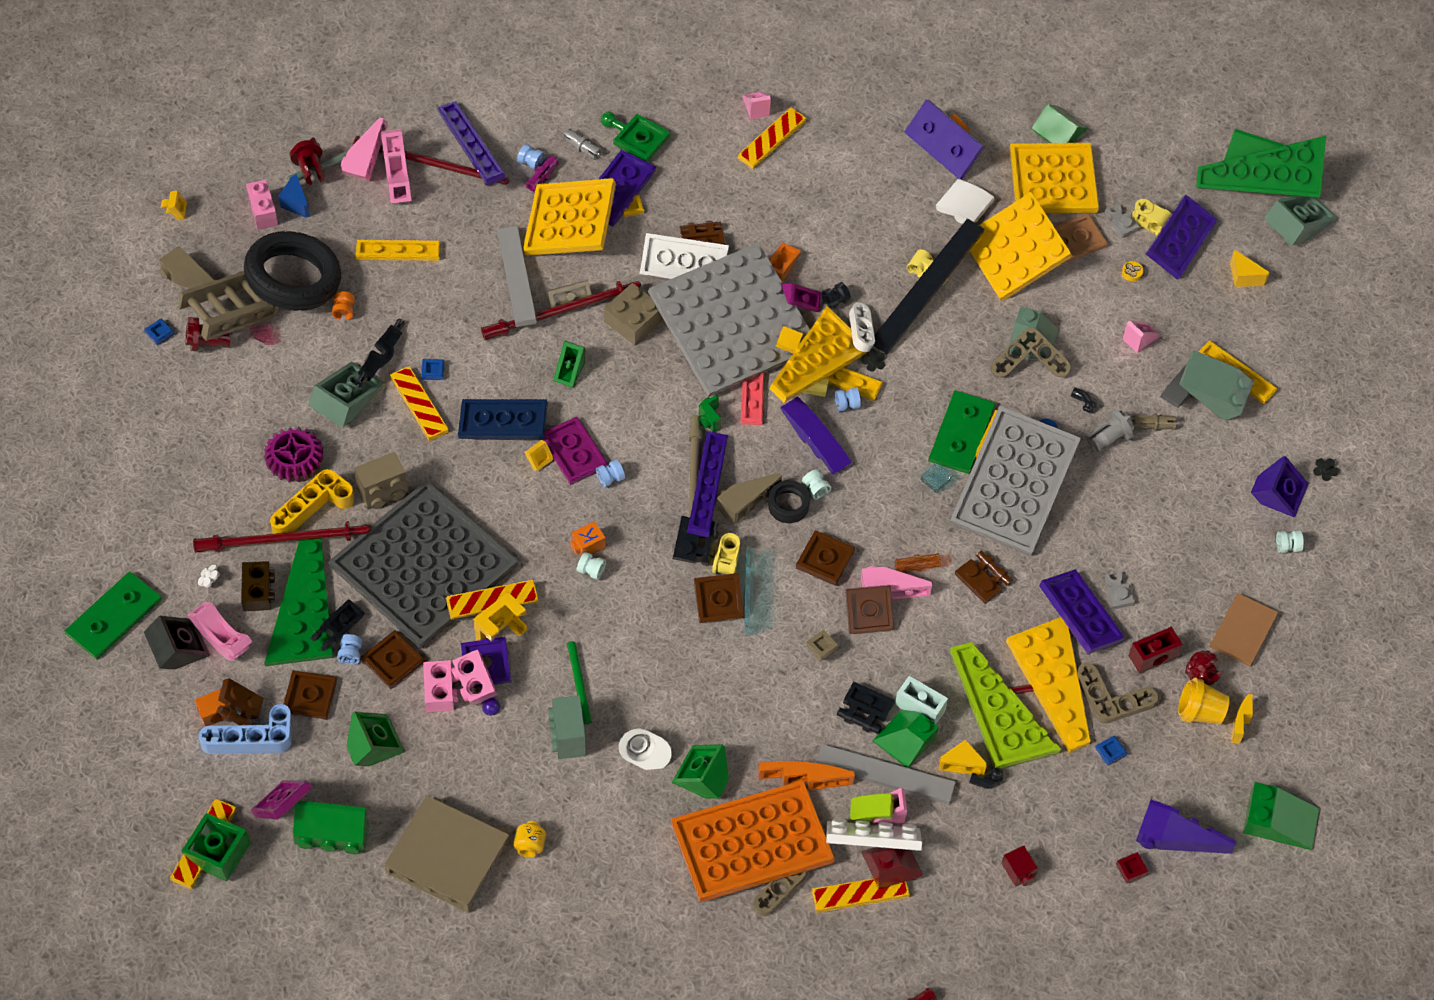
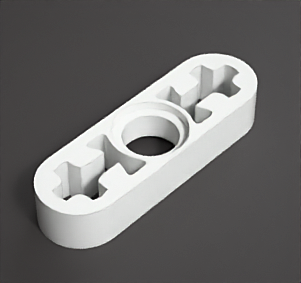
[849,303,875,352]

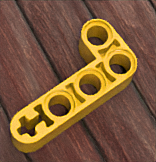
[270,469,354,534]

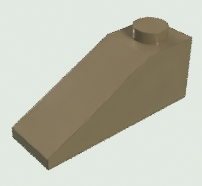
[159,246,215,289]
[716,473,782,524]

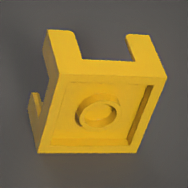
[474,592,527,641]

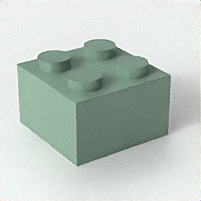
[548,695,586,759]

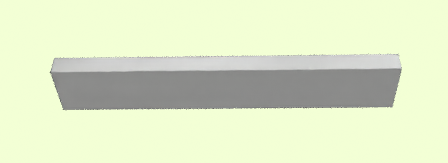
[497,226,537,327]
[816,744,955,805]

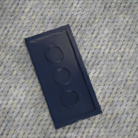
[458,399,548,440]

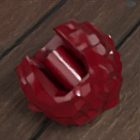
[1185,650,1223,685]

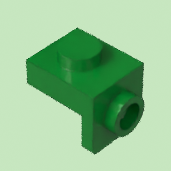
[698,395,721,432]

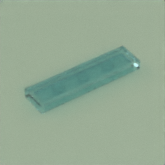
[744,548,755,636]

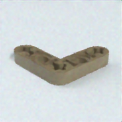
[990,328,1071,377]
[1077,663,1158,724]
[754,871,806,916]

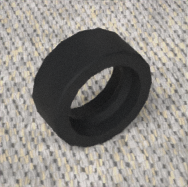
[768,480,810,524]

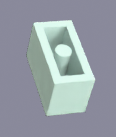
[895,676,948,724]

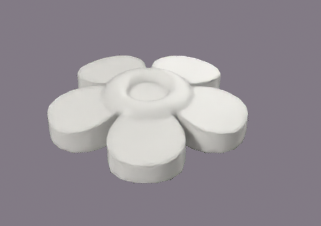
[198,565,219,588]

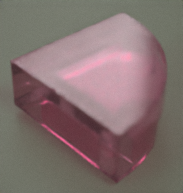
[249,324,274,345]

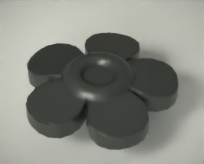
[861,349,885,371]
[1313,458,1338,481]

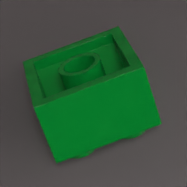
[181,813,251,881]

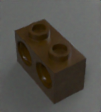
[241,561,275,611]

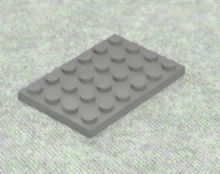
[950,406,1081,556]

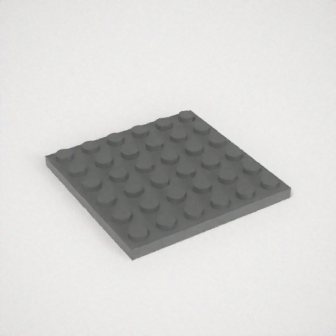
[328,480,518,649]

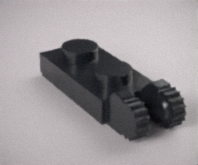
[310,599,365,652]

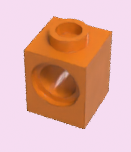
[194,689,225,727]

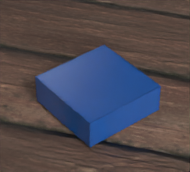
[144,318,175,346]
[421,359,444,380]
[1095,735,1127,766]

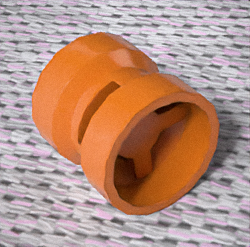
[332,291,355,320]

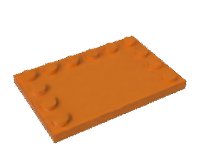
[671,780,834,903]

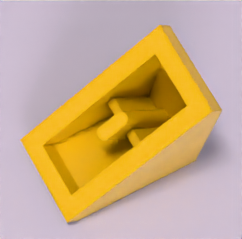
[1230,250,1270,287]
[938,739,986,776]

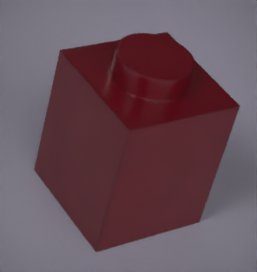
[1001,845,1038,887]

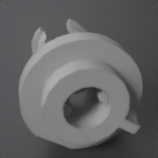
[1086,409,1134,452]

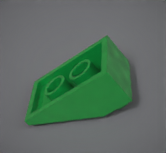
[1243,782,1319,850]

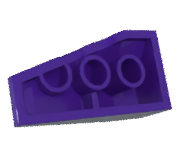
[1136,799,1237,854]

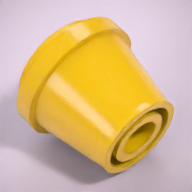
[1178,678,1229,725]

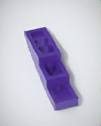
[780,396,852,475]

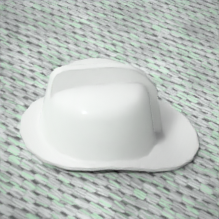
[619,728,671,770]

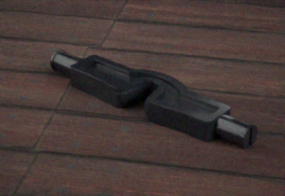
[355,319,405,388]

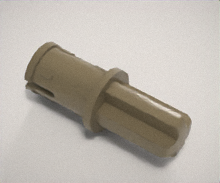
[1132,414,1176,431]

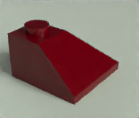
[862,847,923,889]

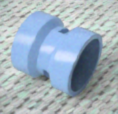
[517,144,545,170]
[835,387,861,412]
[596,459,625,488]
[337,634,362,664]

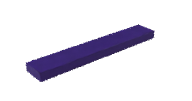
[438,101,506,186]
[687,431,728,538]

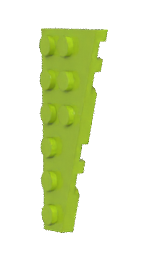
[950,642,1061,769]

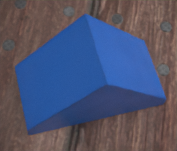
[278,174,310,218]

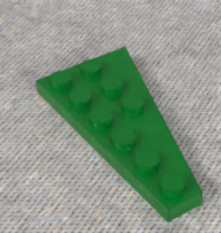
[1196,135,1327,197]
[264,538,333,666]

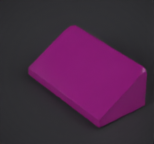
[782,283,821,313]

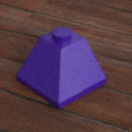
[1251,456,1309,517]

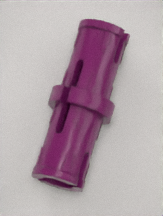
[525,155,559,192]

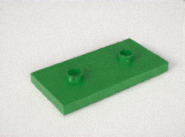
[928,390,995,474]
[64,571,162,660]

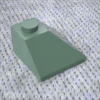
[1009,306,1059,363]

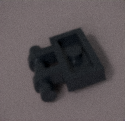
[672,516,719,566]
[836,681,895,734]

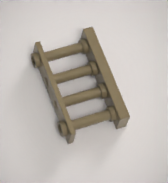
[178,271,278,341]

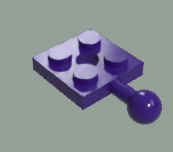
[461,637,512,716]

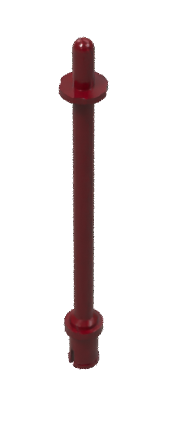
[353,136,509,186]
[481,281,641,340]
[193,521,371,553]

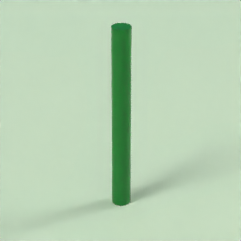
[567,641,592,725]

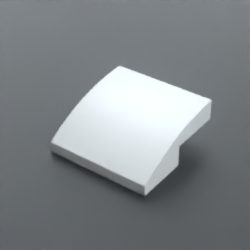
[936,179,995,224]

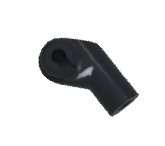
[1071,387,1097,413]
[969,768,1004,789]

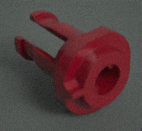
[289,137,325,185]
[185,317,231,352]

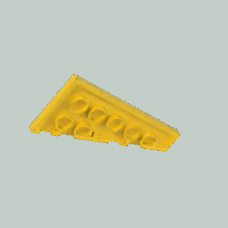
[769,306,867,403]
[1006,617,1090,753]

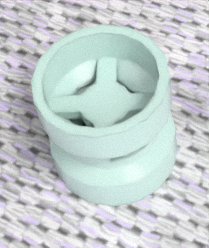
[802,469,831,500]
[1276,530,1304,553]
[577,551,606,580]

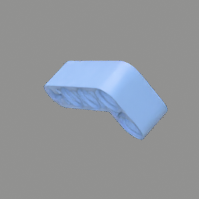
[198,704,293,754]

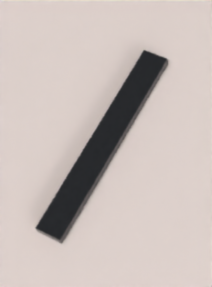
[873,218,984,354]

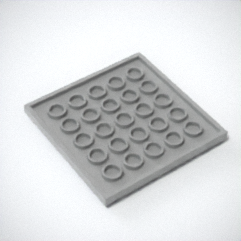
[648,243,810,397]

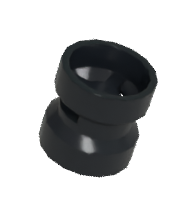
[822,282,851,310]

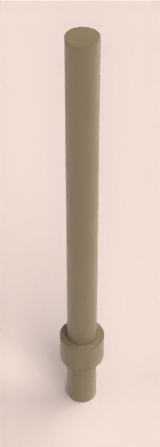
[689,415,702,517]

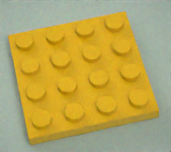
[1009,143,1099,214]
[523,178,616,256]
[970,192,1073,301]

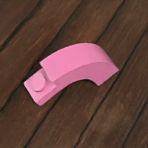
[381,129,411,203]
[187,602,252,661]

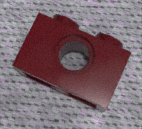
[1128,626,1183,674]

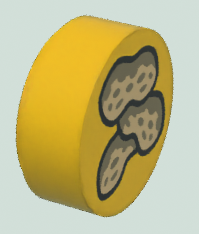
[1121,261,1143,282]

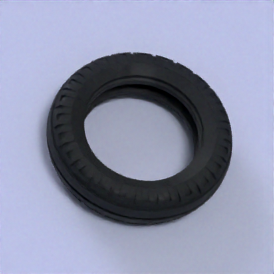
[244,231,341,311]

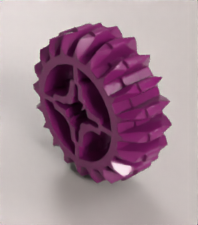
[264,426,324,482]

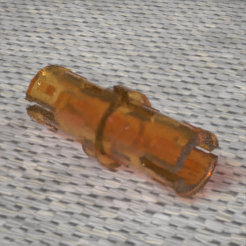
[894,553,941,572]

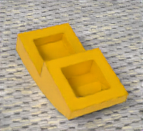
[1231,694,1253,743]

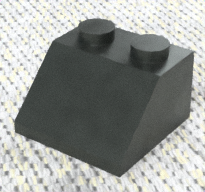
[144,616,210,670]

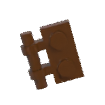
[680,220,725,245]
[955,550,1013,604]
[217,678,264,725]

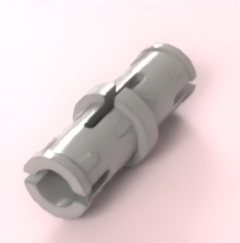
[563,128,602,160]

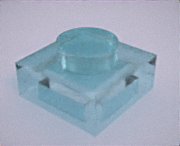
[920,462,952,493]

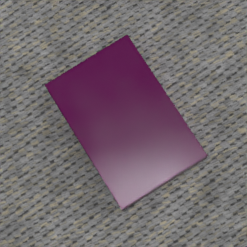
[543,416,609,485]
[250,780,313,820]

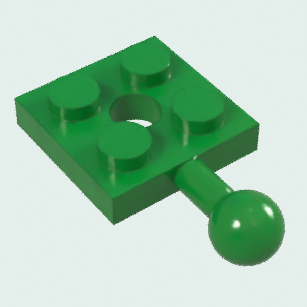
[600,112,670,162]

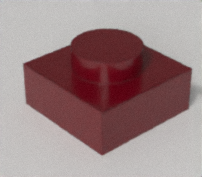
[1116,852,1149,884]

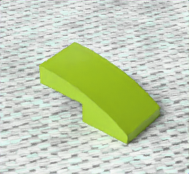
[850,793,894,822]

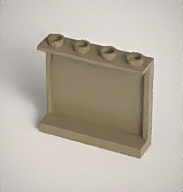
[384,795,510,913]

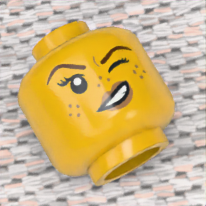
[514,821,546,858]

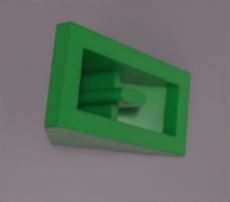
[553,340,585,388]

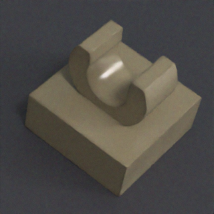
[806,629,838,661]

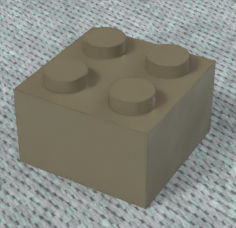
[604,283,663,345]
[354,452,408,510]

